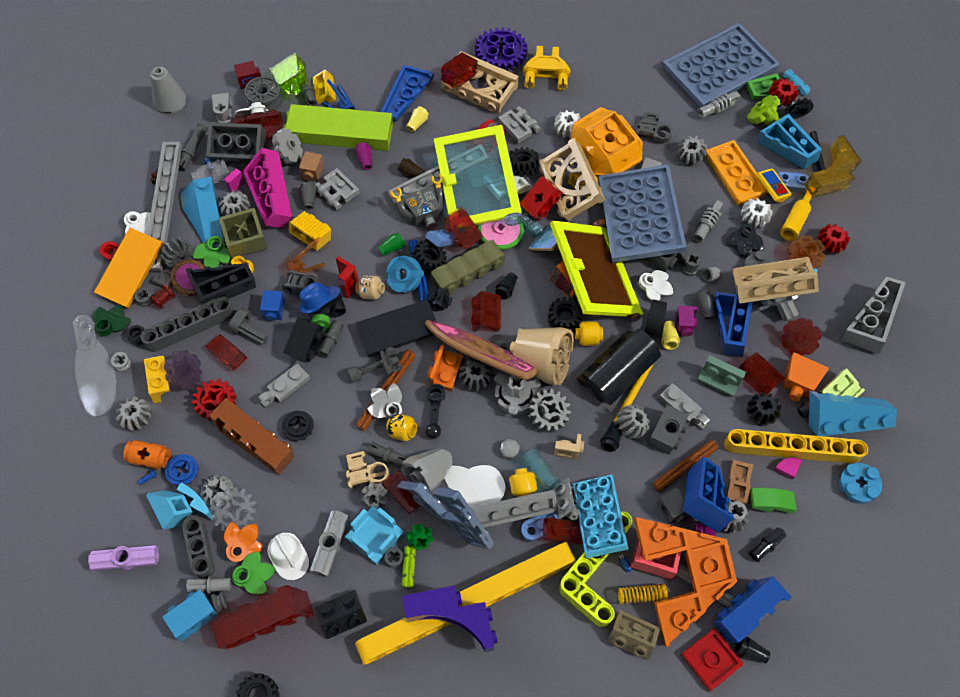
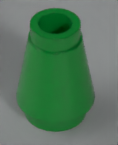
[378,232,406,256]

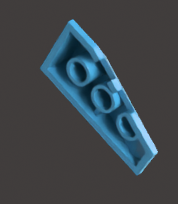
[180,177,226,248]

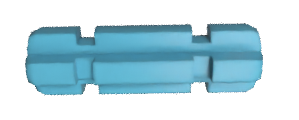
[783,69,811,96]

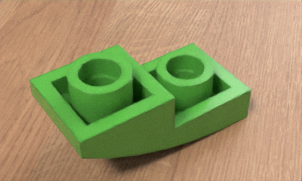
[750,488,797,514]

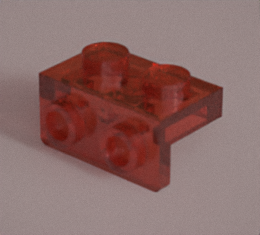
[246,110,284,140]

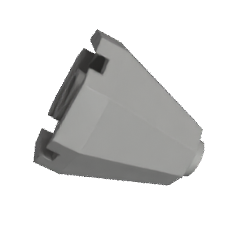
[401,448,453,496]

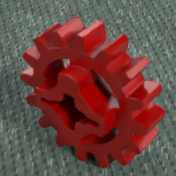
[192,378,237,421]

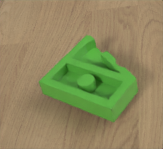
[746,73,780,100]

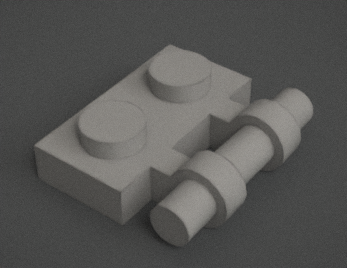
[498,106,541,143]
[315,168,360,210]

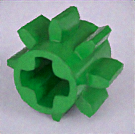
[406,523,433,551]

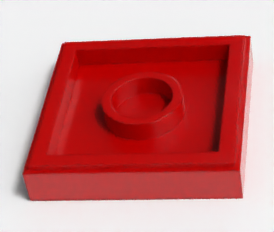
[681,628,744,692]

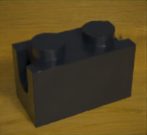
[283,317,324,362]

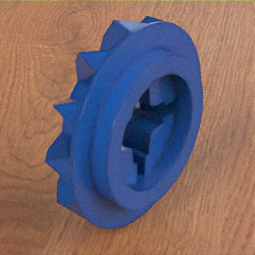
[165,454,199,485]

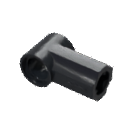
[309,293,346,320]

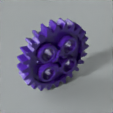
[475,27,527,71]

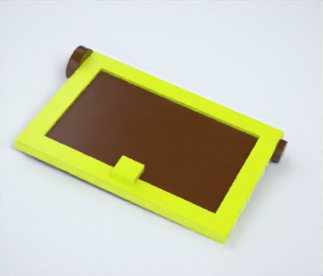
[550,219,643,322]

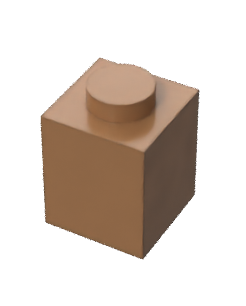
[299,151,324,182]

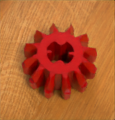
[768,77,799,107]
[816,224,850,255]

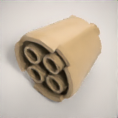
[510,327,574,386]

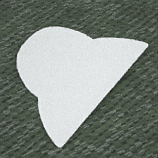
[444,465,506,508]

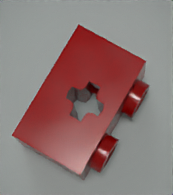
[520,176,563,220]

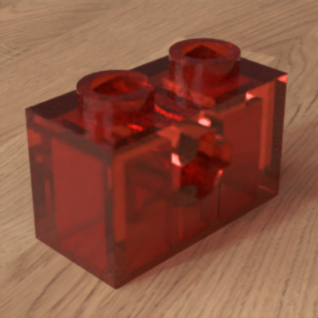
[441,52,478,89]
[444,205,484,249]

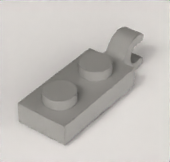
[259,363,310,407]
[659,383,710,430]

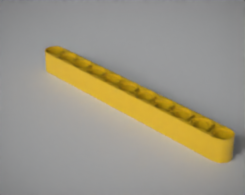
[355,542,576,665]

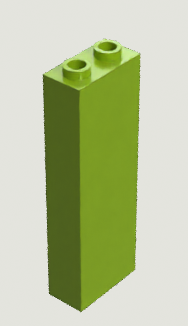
[283,104,393,151]

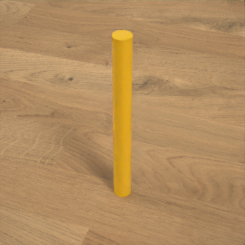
[614,365,653,422]

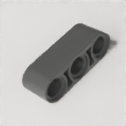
[182,516,215,579]

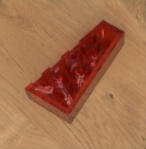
[211,585,315,650]

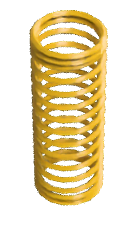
[618,584,668,605]

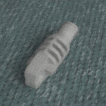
[697,91,740,119]
[693,200,723,243]

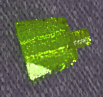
[270,52,307,95]

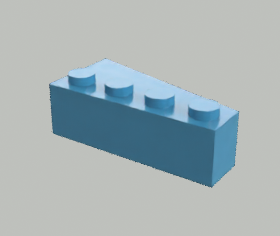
[808,391,897,436]

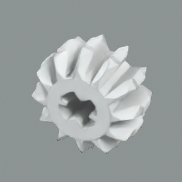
[554,109,581,139]
[740,198,773,228]

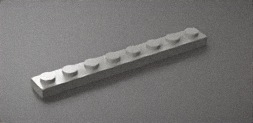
[147,142,182,272]

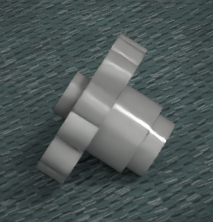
[271,128,303,164]

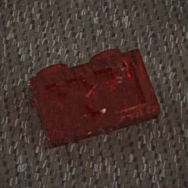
[471,291,501,332]
[739,352,785,396]

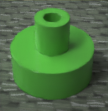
[311,314,330,331]

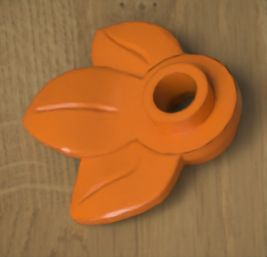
[223,522,264,562]

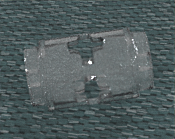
[190,159,230,184]

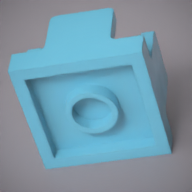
[345,507,404,565]

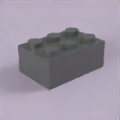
[206,122,266,164]

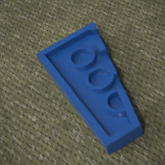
[381,64,435,122]

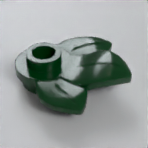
[93,305,131,337]

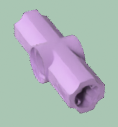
[88,545,159,571]

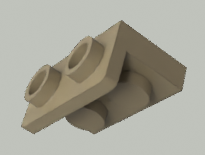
[607,610,660,660]

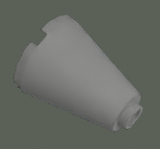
[150,67,187,114]

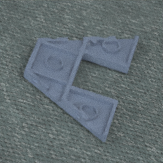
[397,481,495,550]

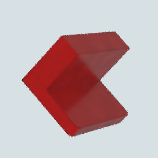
[336,256,358,299]

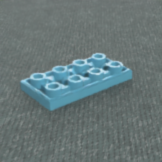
[573,474,629,558]

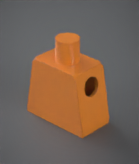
[783,352,829,402]

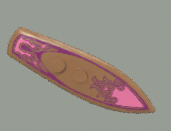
[425,320,538,380]

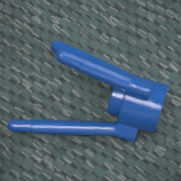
[322,79,355,110]

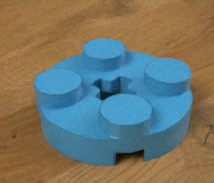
[386,256,424,293]
[838,463,882,504]

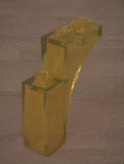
[804,135,862,198]

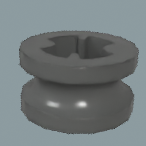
[134,288,154,307]
[384,547,404,569]
[212,591,229,613]

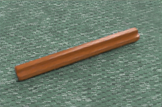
[356,350,415,431]

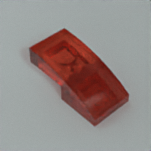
[206,334,248,371]

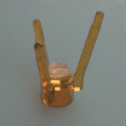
[286,237,325,273]

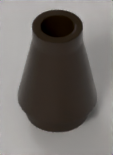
[398,158,425,177]

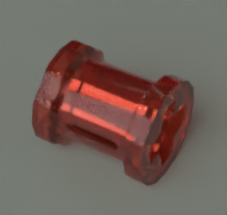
[150,285,176,309]

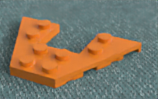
[633,517,737,647]

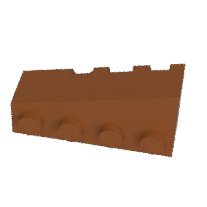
[209,398,294,475]

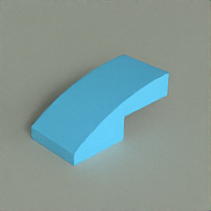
[177,482,214,521]

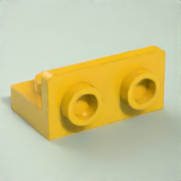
[144,355,170,404]

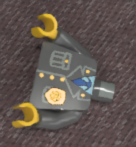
[389,174,445,230]

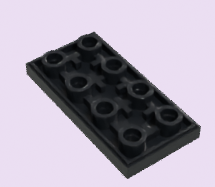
[356,299,437,358]

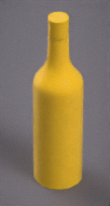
[780,188,815,241]

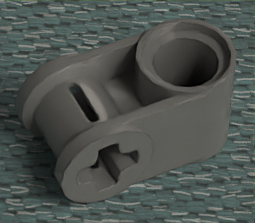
[677,240,702,276]
[282,270,317,295]

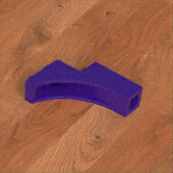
[402,585,498,652]

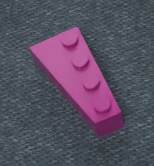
[243,148,292,229]

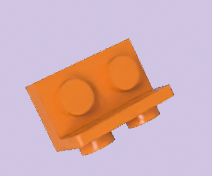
[427,345,463,392]

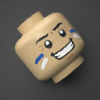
[356,275,385,300]

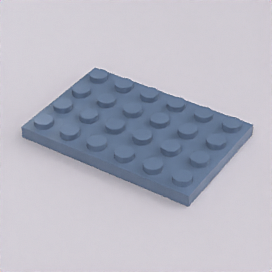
[662,23,780,107]
[599,164,687,263]

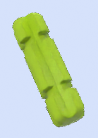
[402,545,416,588]

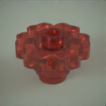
[781,318,822,356]

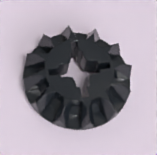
[785,98,814,118]
[282,411,314,442]

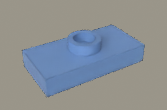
[425,229,459,247]

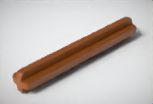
[653,440,718,492]

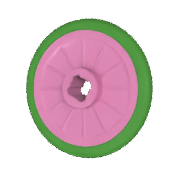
[477,215,524,250]

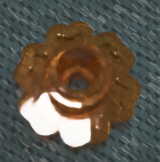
[787,235,826,269]

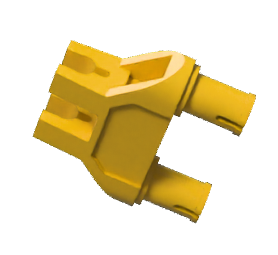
[523,46,571,91]

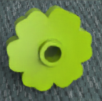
[747,95,780,126]

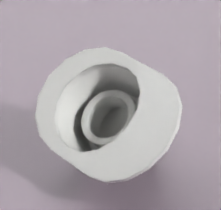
[267,533,309,580]

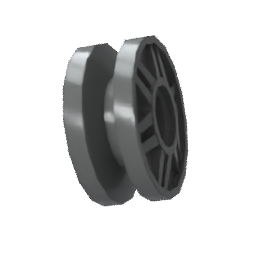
[245,76,282,113]

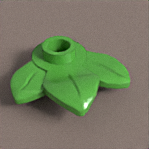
[193,236,231,268]
[232,552,276,595]

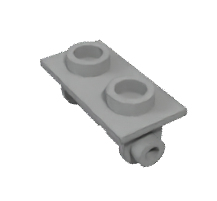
[554,477,579,520]

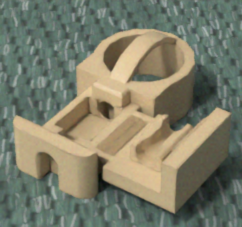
[346,451,390,489]

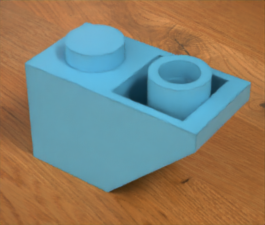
[146,490,192,530]

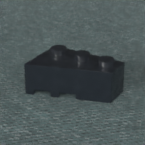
[186,263,256,305]

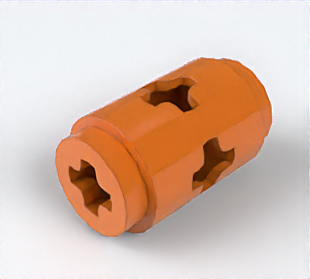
[123,440,171,469]

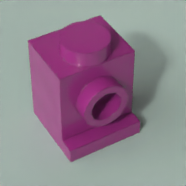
[675,306,698,336]

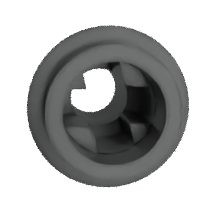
[299,182,317,210]
[695,290,715,319]

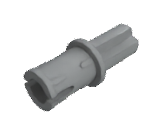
[186,576,231,594]

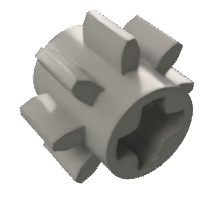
[361,482,388,509]

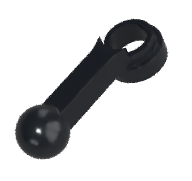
[425,383,446,439]

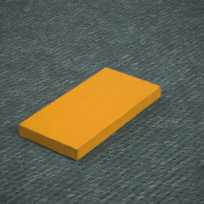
[705,140,769,206]
[94,228,164,308]

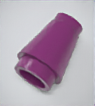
[355,143,373,170]

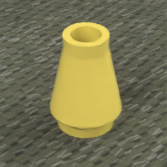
[406,106,429,132]
[661,321,680,350]

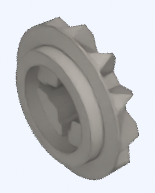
[200,475,234,507]

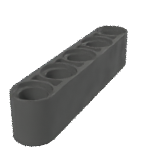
[140,297,234,352]

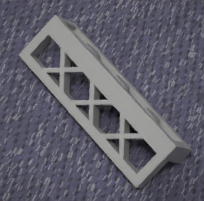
[472,490,557,527]

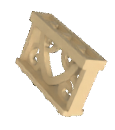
[441,51,519,114]
[539,138,606,221]
[733,257,819,303]

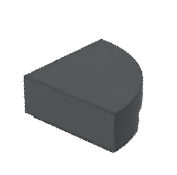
[151,271,176,290]

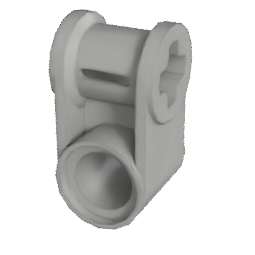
[212,92,232,123]

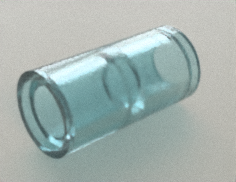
[520,448,561,492]

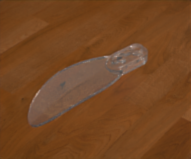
[73,315,117,417]

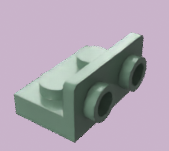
[698,355,746,397]

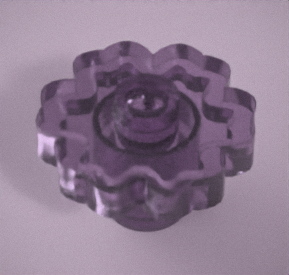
[164,350,202,391]

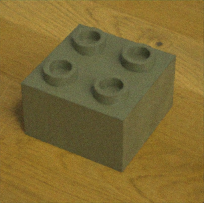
[219,208,267,258]

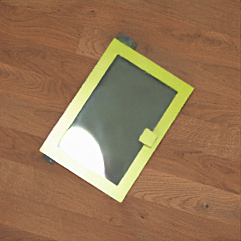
[434,122,523,230]

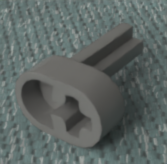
[228,307,269,345]

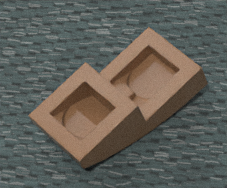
[726,460,753,504]

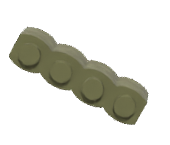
[431,240,505,295]

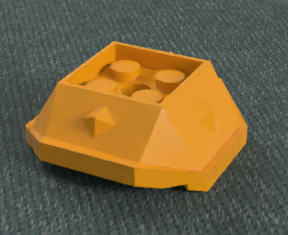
[570,107,643,177]

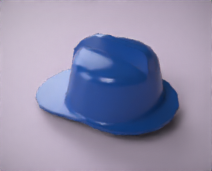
[299,282,340,314]

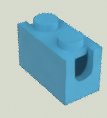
[162,589,219,642]

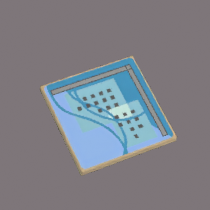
[528,224,559,251]

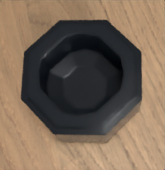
[126,325,145,345]

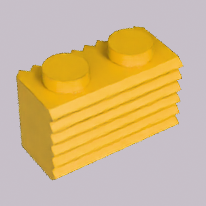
[289,211,331,251]

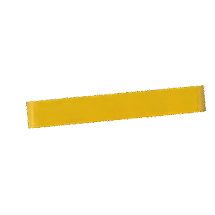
[724,429,868,464]

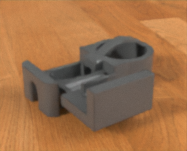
[636,112,672,143]

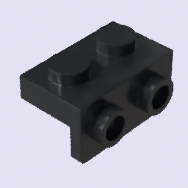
[315,590,367,639]

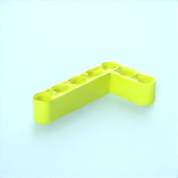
[559,512,632,627]

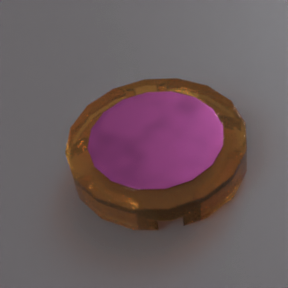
[171,259,206,296]

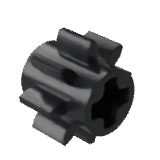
[428,288,453,311]

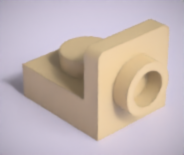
[553,434,584,459]

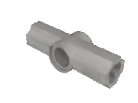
[310,511,349,577]

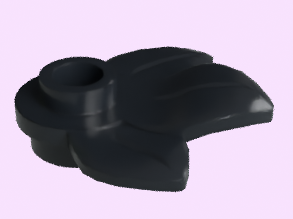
[727,223,763,258]

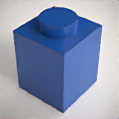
[260,290,285,321]

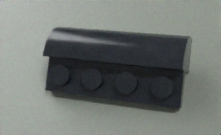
[577,329,662,405]

